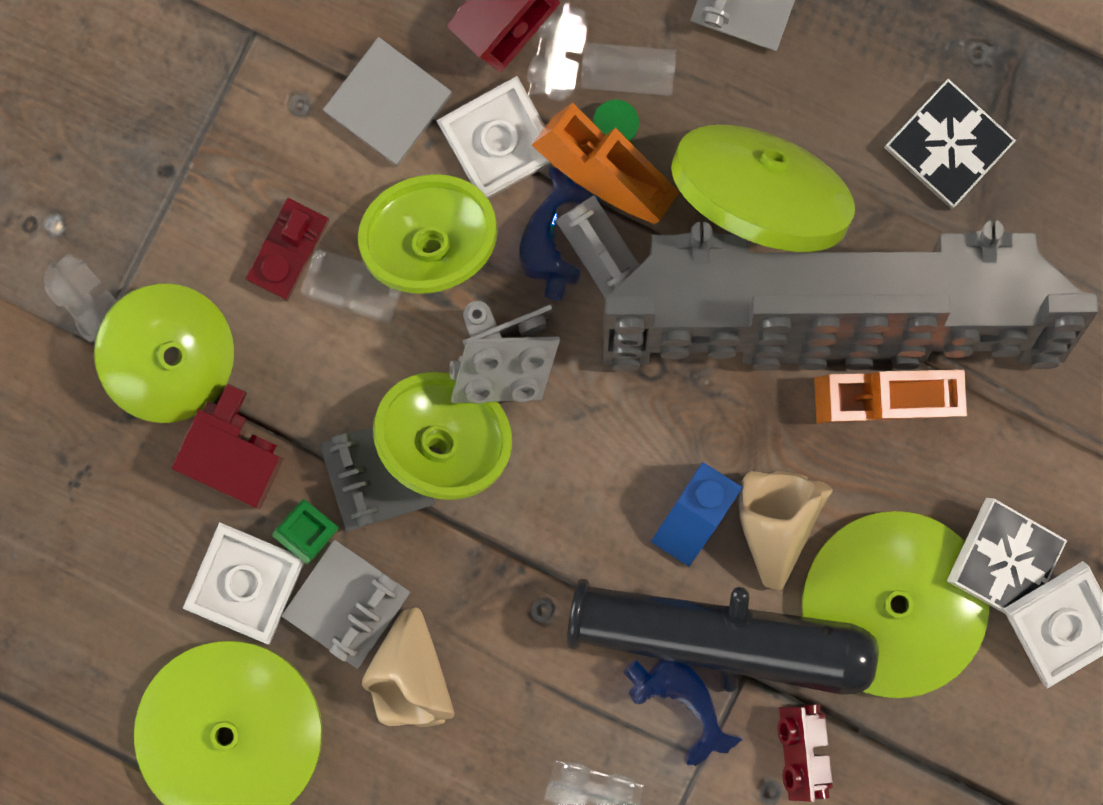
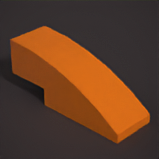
[532,102,679,224]
[814,370,967,424]

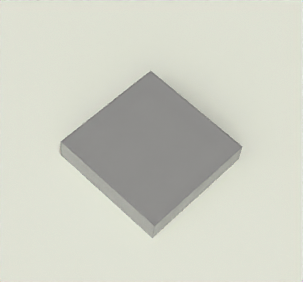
[323,37,453,167]

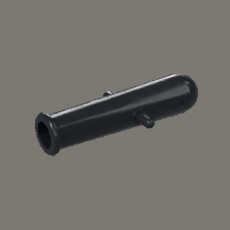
[567,579,880,695]

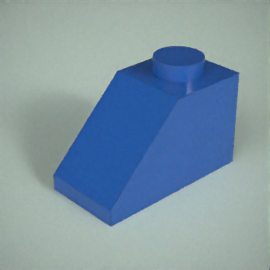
[650,462,743,567]

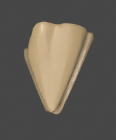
[738,471,833,591]
[362,607,455,727]

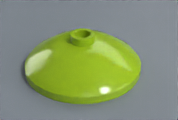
[358,174,498,294]
[94,283,234,423]
[373,372,512,500]

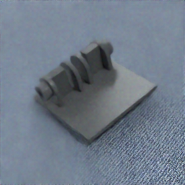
[319,427,435,532]

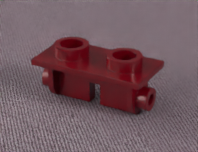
[777,704,833,802]

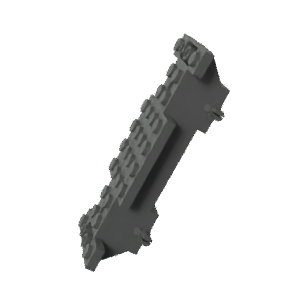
[602,220,1098,371]

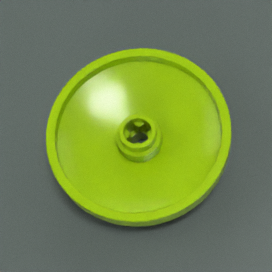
[671,125,855,252]
[801,511,990,698]
[134,641,323,805]

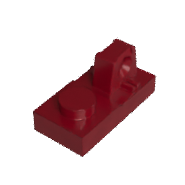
[245,197,330,301]

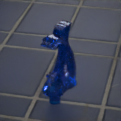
[519,166,600,301]
[623,659,743,766]

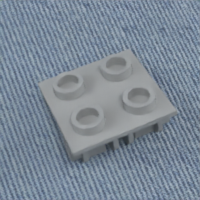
[690,0,795,52]
[463,301,552,347]
[449,337,560,404]
[282,539,411,669]

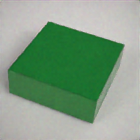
[272,498,339,565]

